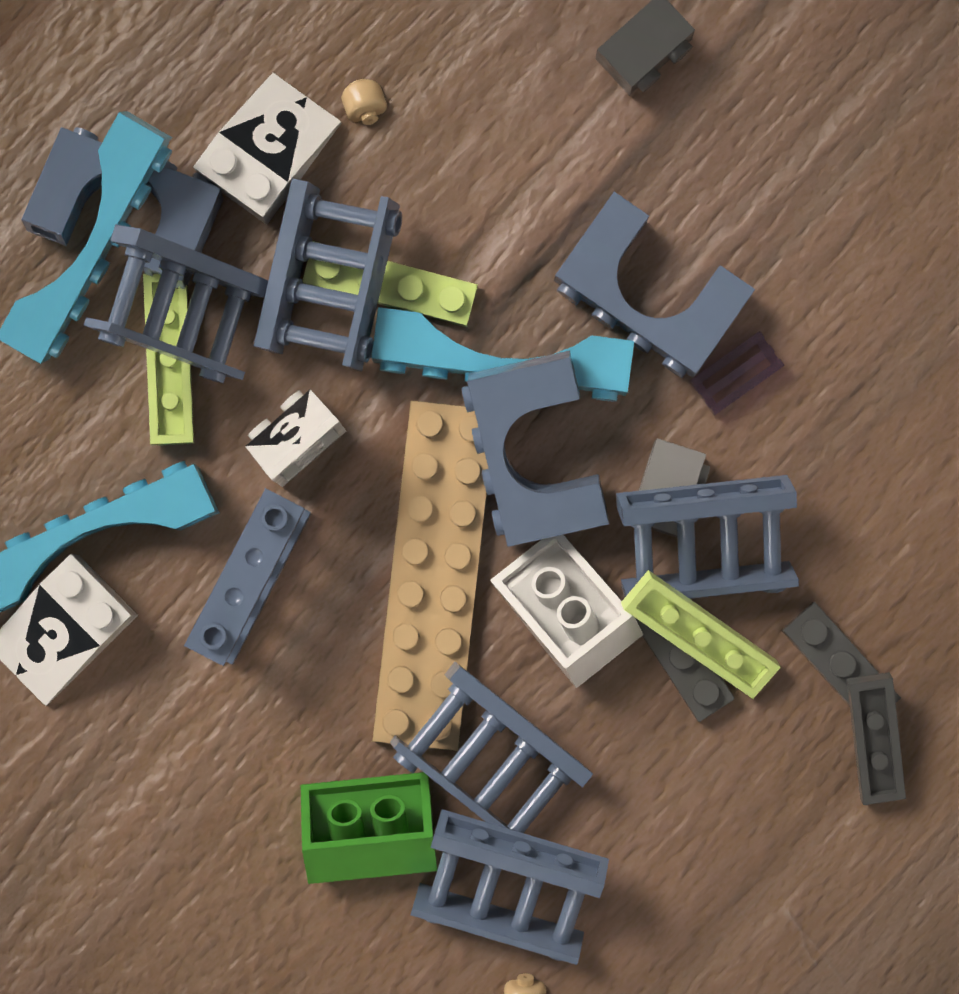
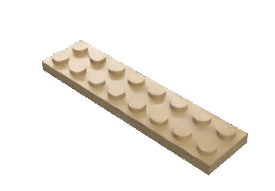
[372,401,489,751]

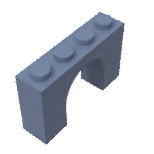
[21,127,223,289]
[554,192,755,378]
[462,350,609,547]

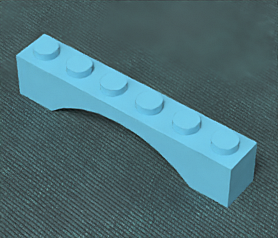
[0,111,172,364]
[371,307,634,402]
[0,461,219,613]

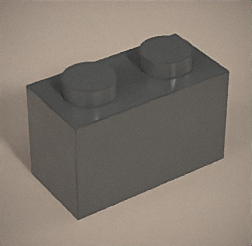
[595,0,695,96]

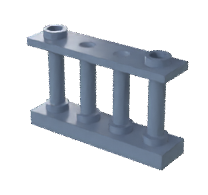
[254,178,402,372]
[83,224,268,384]
[616,475,799,599]
[184,488,311,666]
[390,662,593,833]
[410,809,609,965]

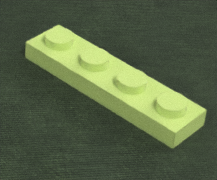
[303,241,478,327]
[143,273,194,446]
[621,570,781,699]

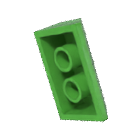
[300,772,437,884]

